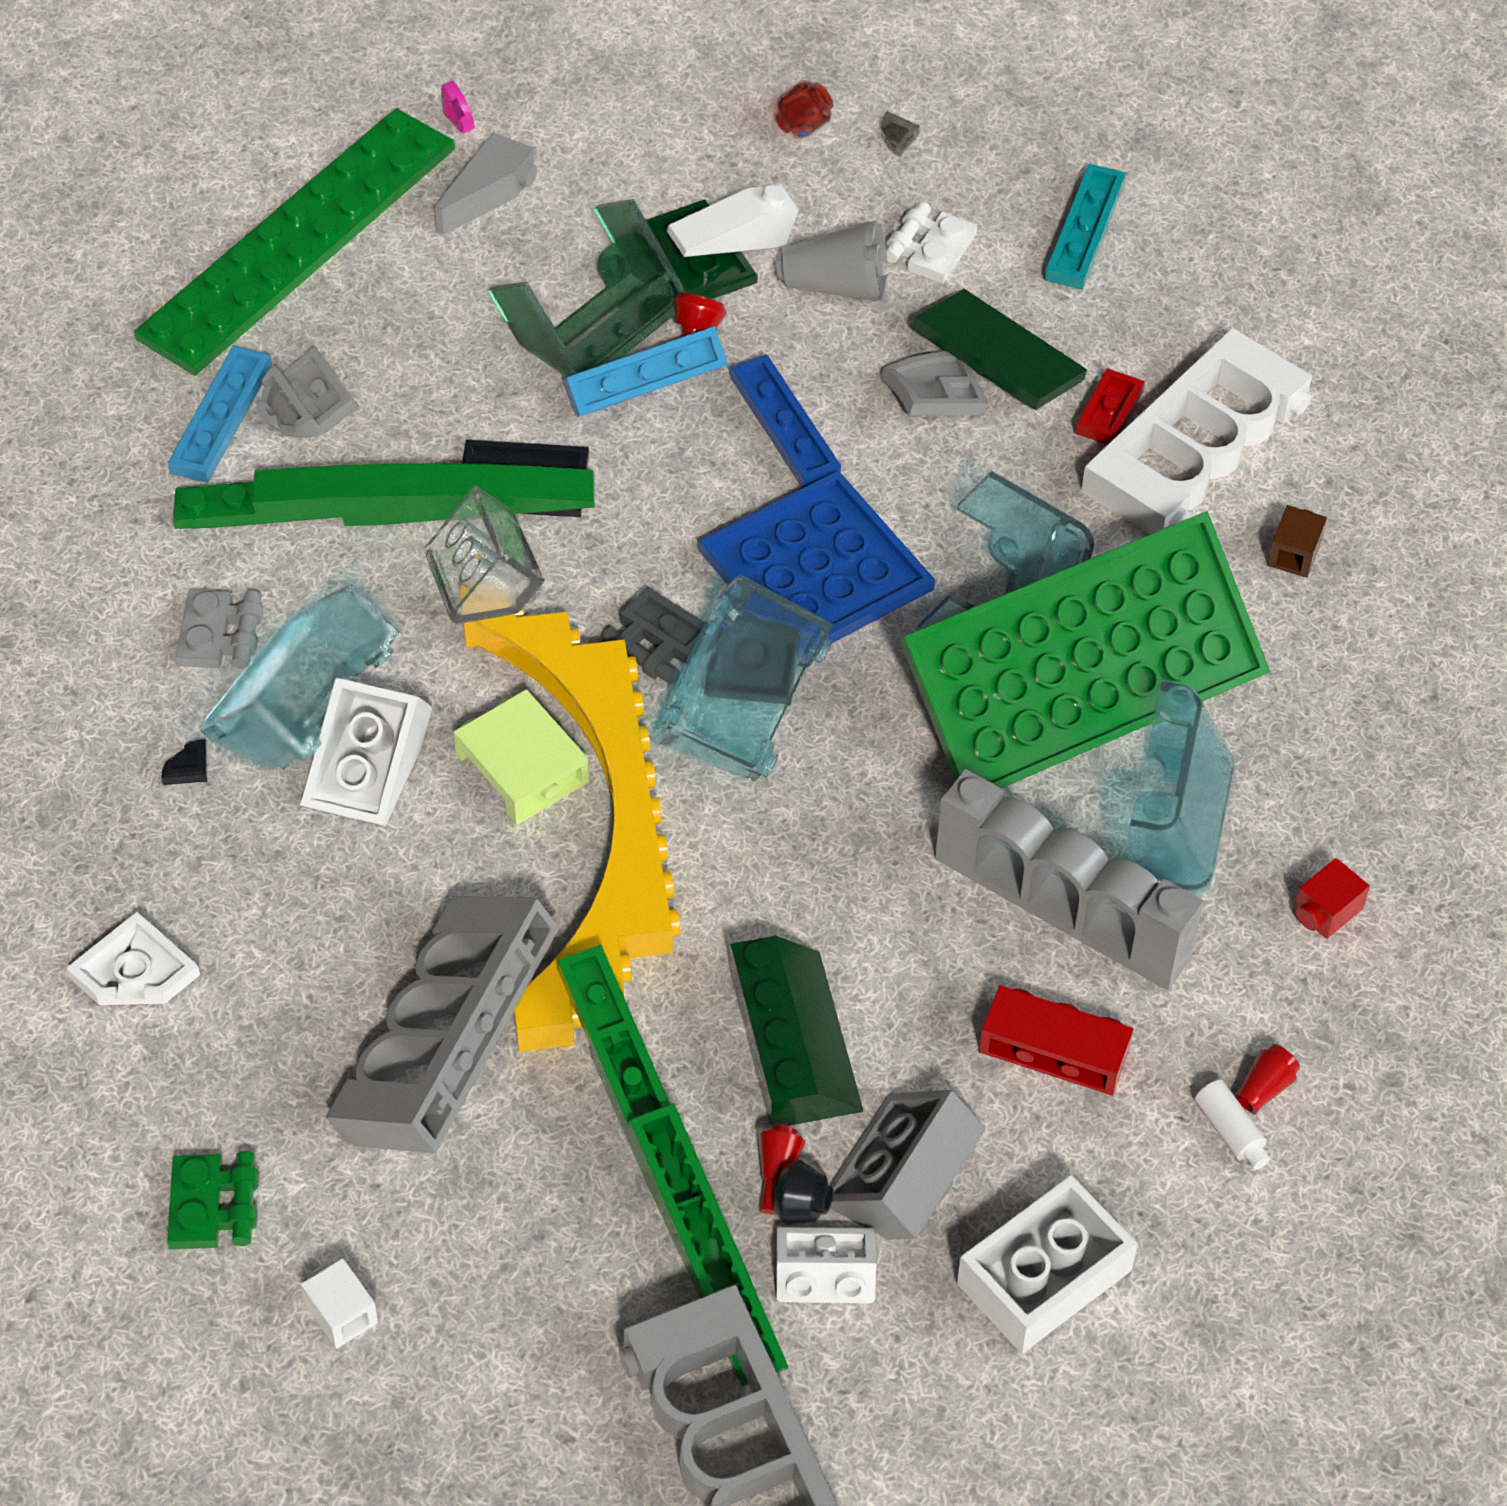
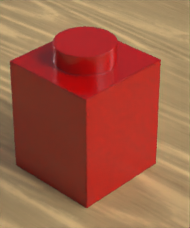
[1293,858,1370,939]

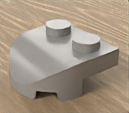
[256,347,359,438]

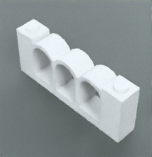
[1082,328,1312,534]

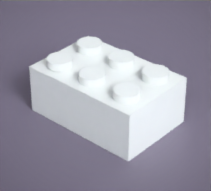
[957,1175,1138,1354]

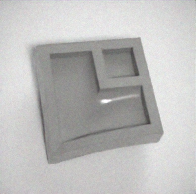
[880,351,988,416]

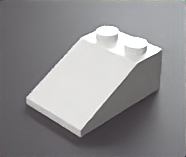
[300,678,433,827]

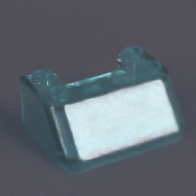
[199,584,401,770]

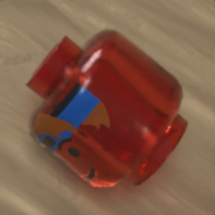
[775,80,834,138]

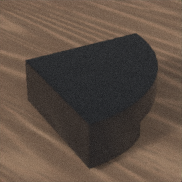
[161,739,208,785]

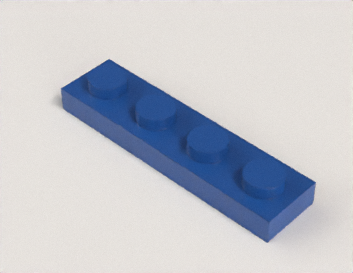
[731,354,841,488]

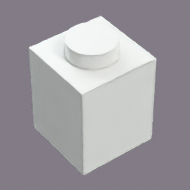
[301,1258,378,1349]

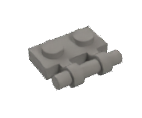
[175,590,263,669]

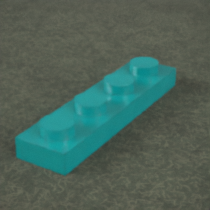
[1045,163,1126,290]

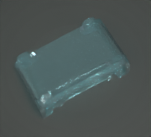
[649,574,833,781]
[1124,680,1235,896]

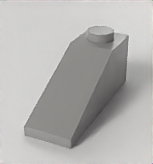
[435,132,537,235]

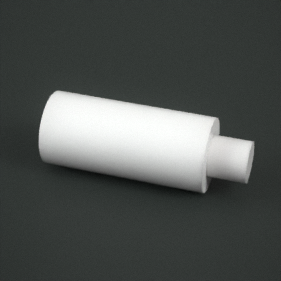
[1195,1080,1270,1169]

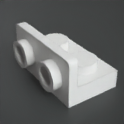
[776,1227,876,1303]

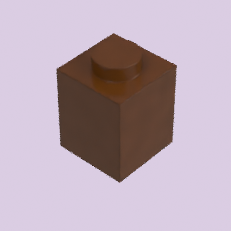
[1267,505,1327,578]

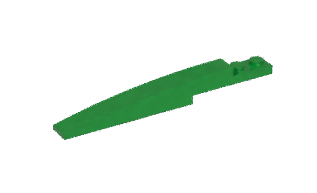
[173,463,595,529]
[557,944,789,1387]

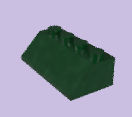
[730,935,863,1126]

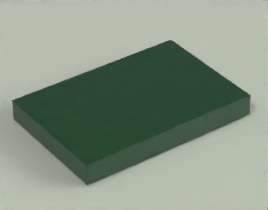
[635,199,758,299]

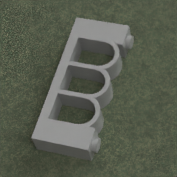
[935,769,1204,991]
[326,896,559,1153]
[619,1285,838,1506]

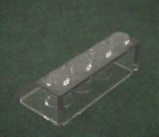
[423,485,545,624]

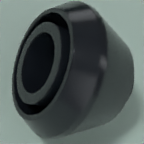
[774,1159,833,1225]

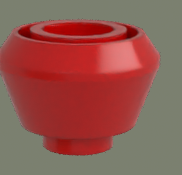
[673,292,727,335]

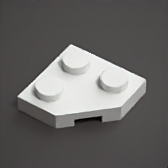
[66,912,200,1005]

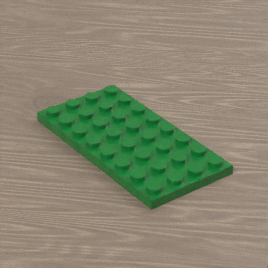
[899,511,1271,788]

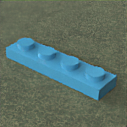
[563,326,728,417]
[168,345,272,483]

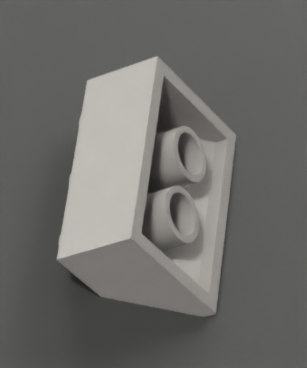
[830,1090,985,1239]

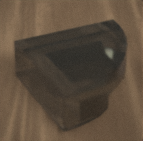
[881,111,920,157]

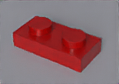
[1075,368,1145,445]

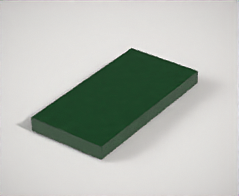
[912,289,1088,410]

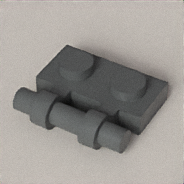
[602,587,714,685]

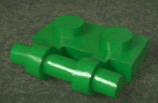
[167,1151,259,1250]

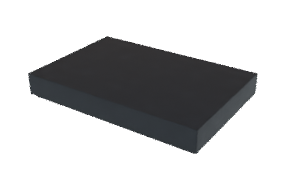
[462,440,589,518]

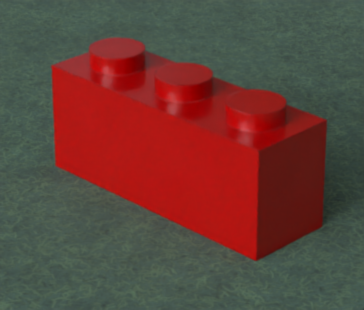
[979,985,1134,1096]

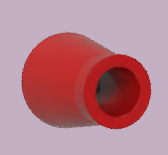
[1234,1044,1300,1115]

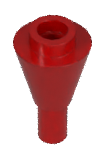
[759,1124,806,1215]

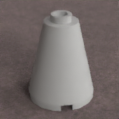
[776,221,888,301]

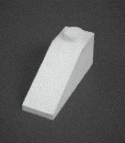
[667,185,799,257]

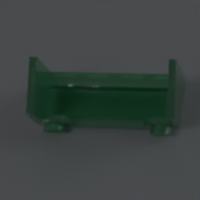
[488,199,685,377]

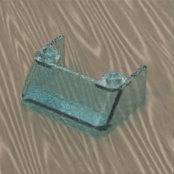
[916,471,1094,630]

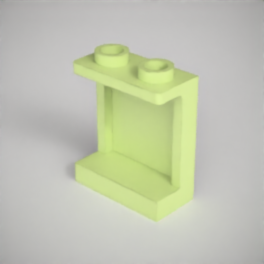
[454,689,589,825]

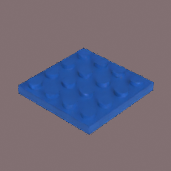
[699,470,935,661]

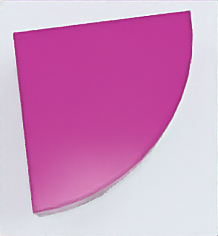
[441,80,475,133]

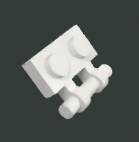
[886,201,977,284]

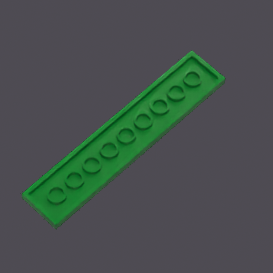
[134,108,455,376]

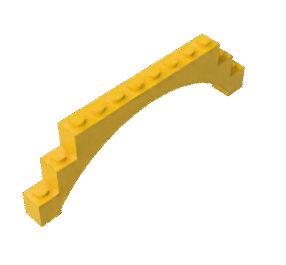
[460,584,681,1052]

